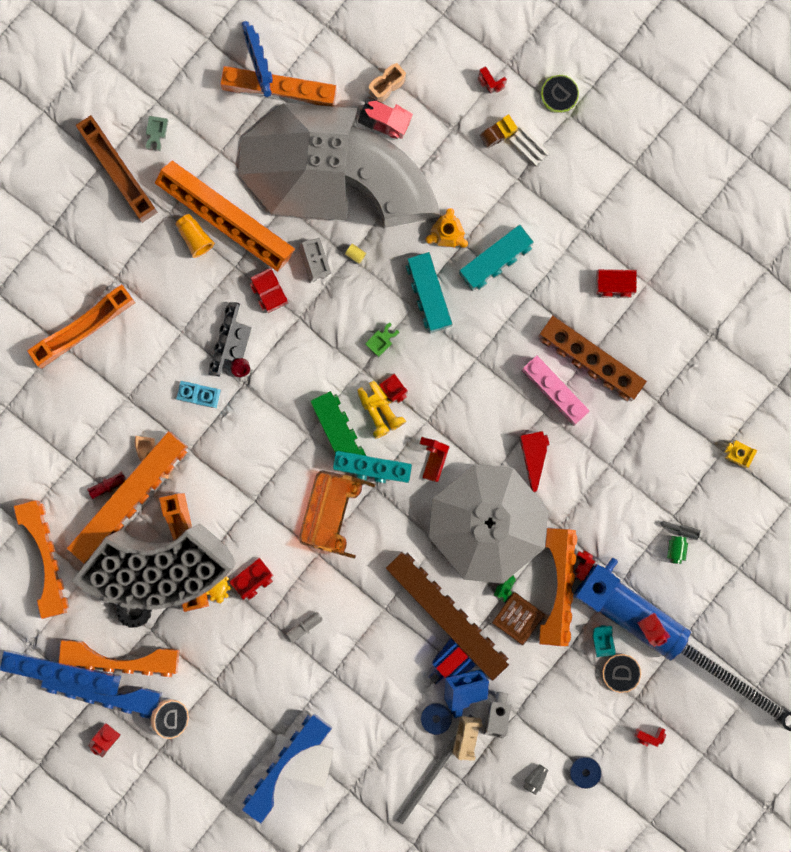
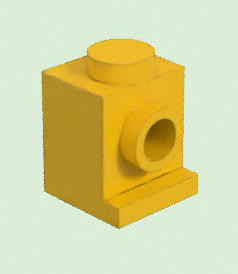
[725,440,758,469]

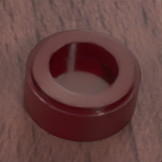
[231,358,250,377]

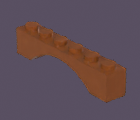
[75,115,158,223]

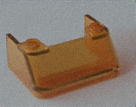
[299,470,375,559]

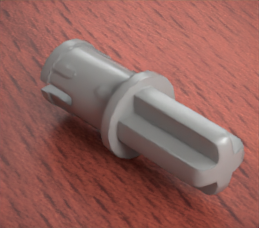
[286,612,323,643]

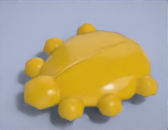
[206,576,231,604]

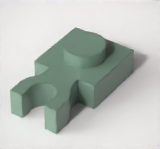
[146,116,169,151]

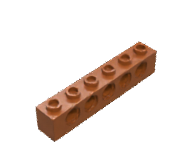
[538,315,647,402]

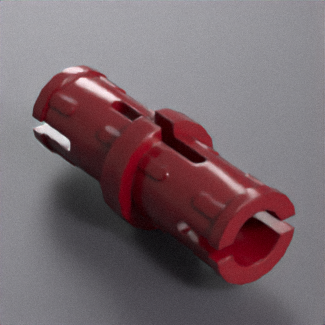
[87,471,126,499]

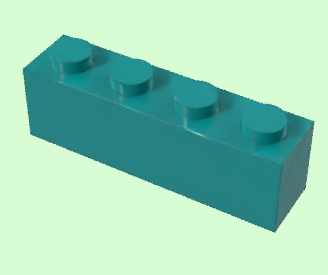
[459,224,534,291]
[405,252,453,333]

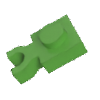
[365,322,400,357]

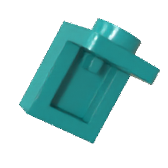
[592,625,616,657]

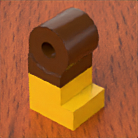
[479,114,518,148]

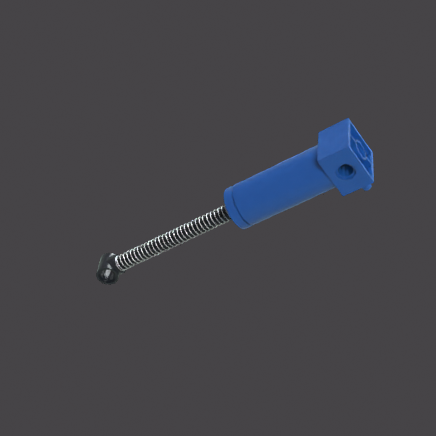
[573,558,791,731]

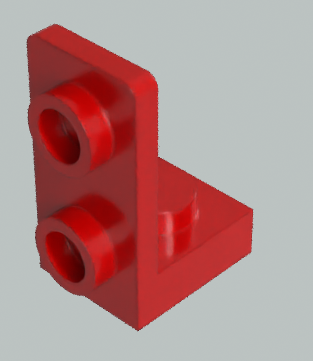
[419,437,450,482]

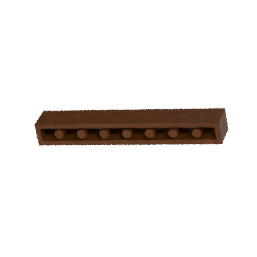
[386,552,509,681]

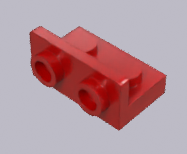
[230,558,274,600]

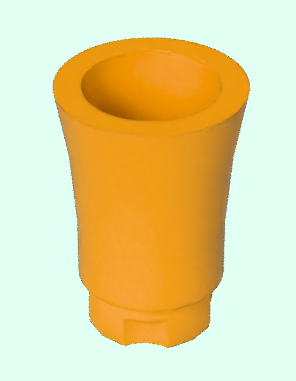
[175,214,215,258]

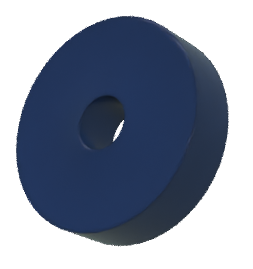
[421,703,452,735]
[570,756,602,789]

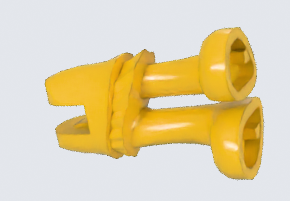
[357,380,406,439]

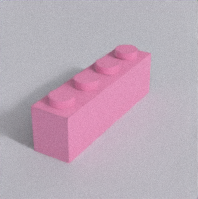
[521,355,590,426]

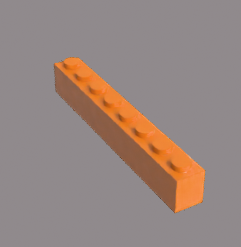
[155,160,295,272]
[67,431,188,564]

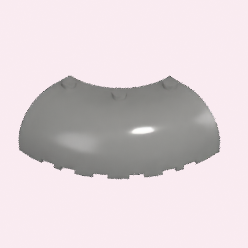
[345,126,441,228]
[72,523,235,610]

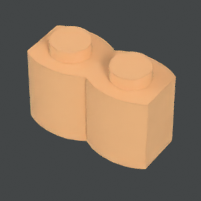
[369,63,406,102]

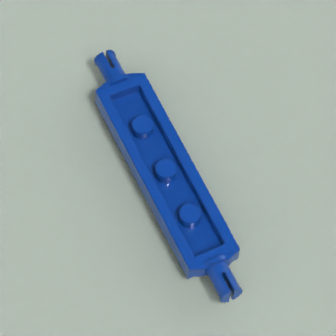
[241,21,272,97]

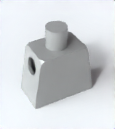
[484,692,511,738]

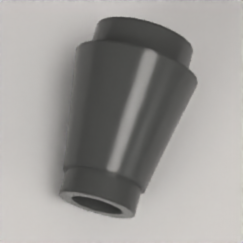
[523,764,549,795]

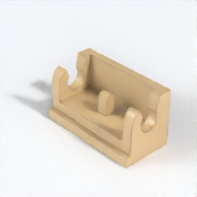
[453,716,483,761]

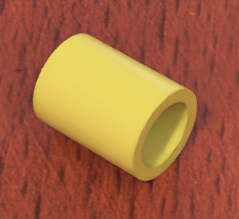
[345,243,367,264]

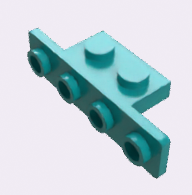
[333,451,412,484]

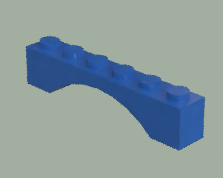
[0,651,121,696]
[41,681,162,719]
[242,713,333,824]

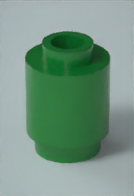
[667,536,688,564]

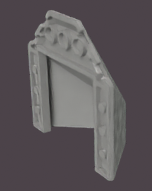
[238,103,358,221]

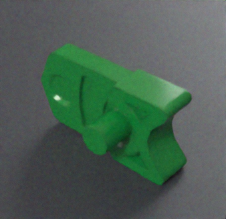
[493,575,516,602]

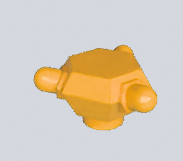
[425,208,468,248]

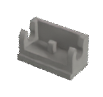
[298,237,331,283]

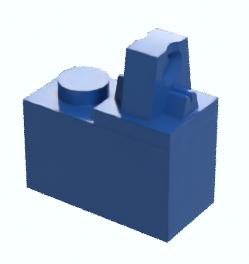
[444,670,489,718]

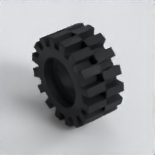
[115,605,152,628]

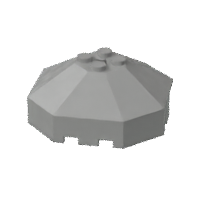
[428,464,548,583]

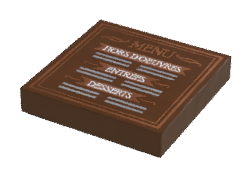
[492,592,546,645]

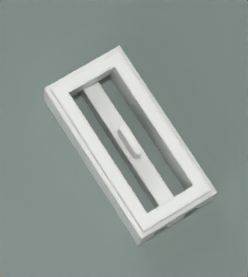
[509,126,550,166]

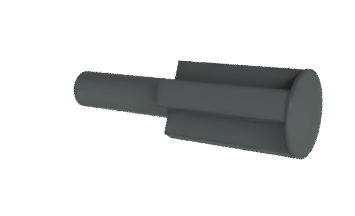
[661,521,701,541]

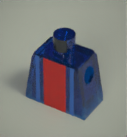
[428,638,476,685]

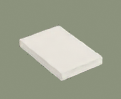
[270,735,334,788]

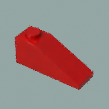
[519,431,550,492]

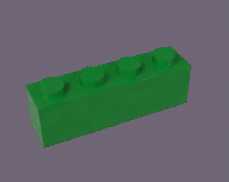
[310,391,366,456]

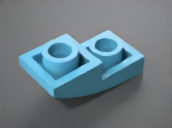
[176,381,221,408]

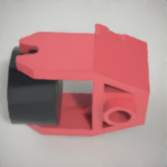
[357,97,413,139]

